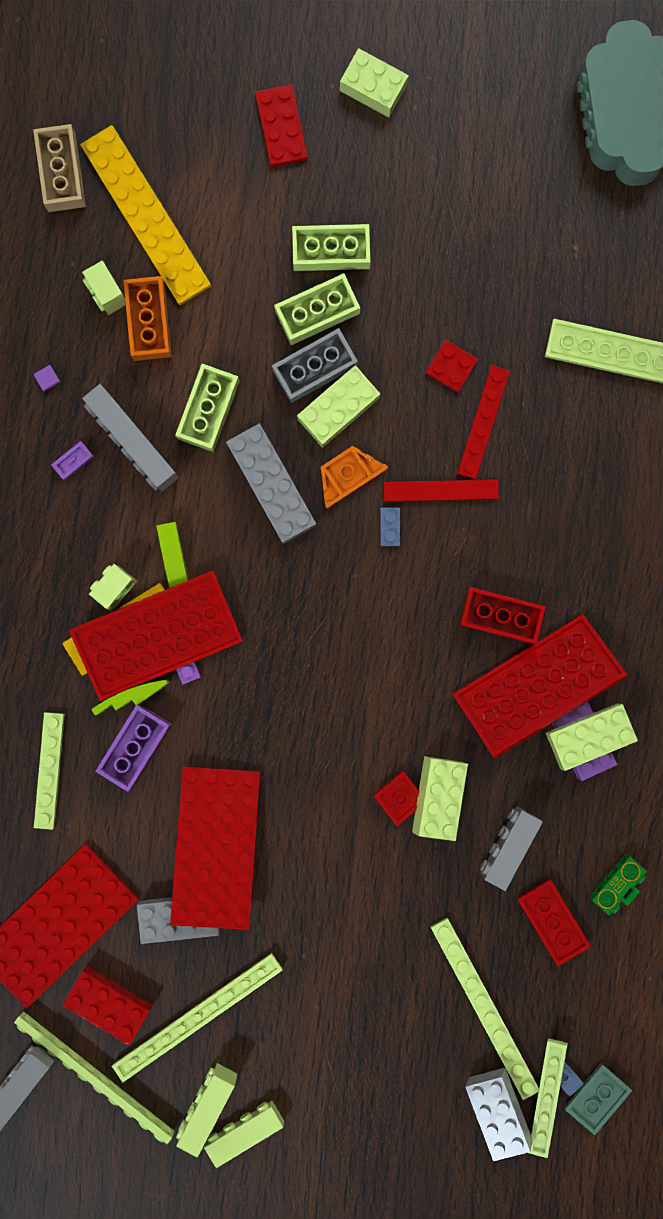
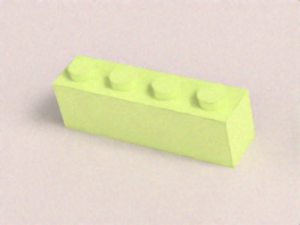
[204,1101,284,1168]

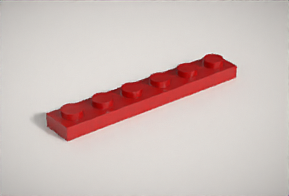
[457,365,510,480]

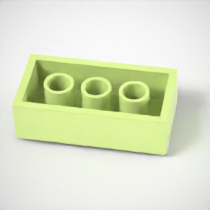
[292,224,370,271]
[274,273,360,345]
[175,364,240,452]
[297,365,380,448]
[546,703,638,771]
[412,756,468,841]
[176,1063,237,1157]

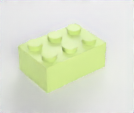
[340,48,409,117]

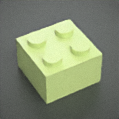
[82,261,126,315]
[89,564,137,610]

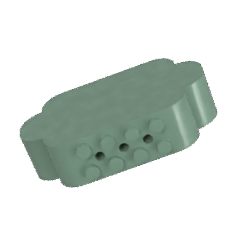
[577,20,663,186]

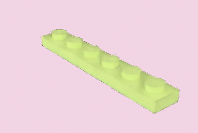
[34,712,65,830]
[528,1038,568,1158]

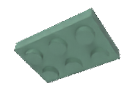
[564,1063,632,1135]

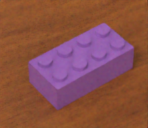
[552,701,617,781]
[95,704,172,792]

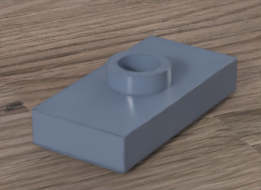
[560,1061,584,1097]

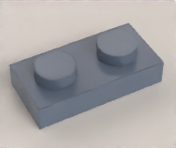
[380,508,400,546]

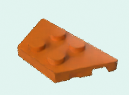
[321,446,388,509]

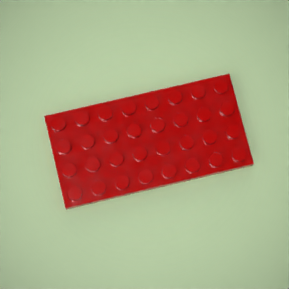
[69,570,243,701]
[453,614,627,759]
[170,767,260,930]
[0,843,139,1009]

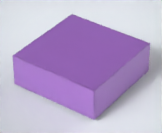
[34,365,61,392]

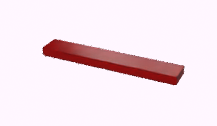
[384,480,499,502]

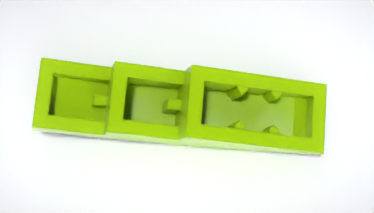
[156,522,189,588]
[91,680,170,715]

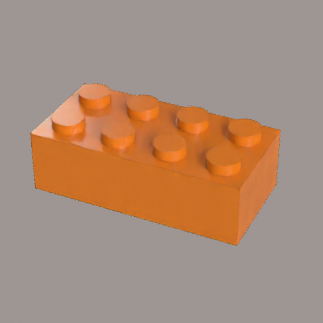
[123,276,172,361]

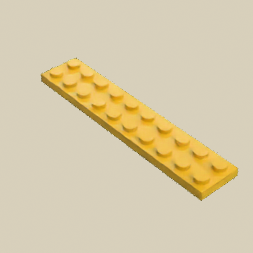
[80,125,211,306]

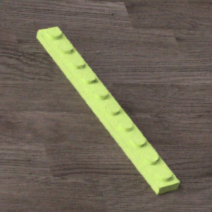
[430,918,539,1100]
[112,953,283,1082]
[14,1011,174,1144]

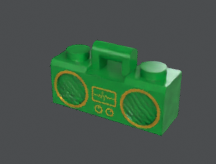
[589,854,647,915]

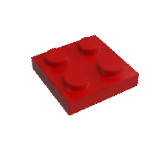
[425,340,478,393]
[373,771,419,826]

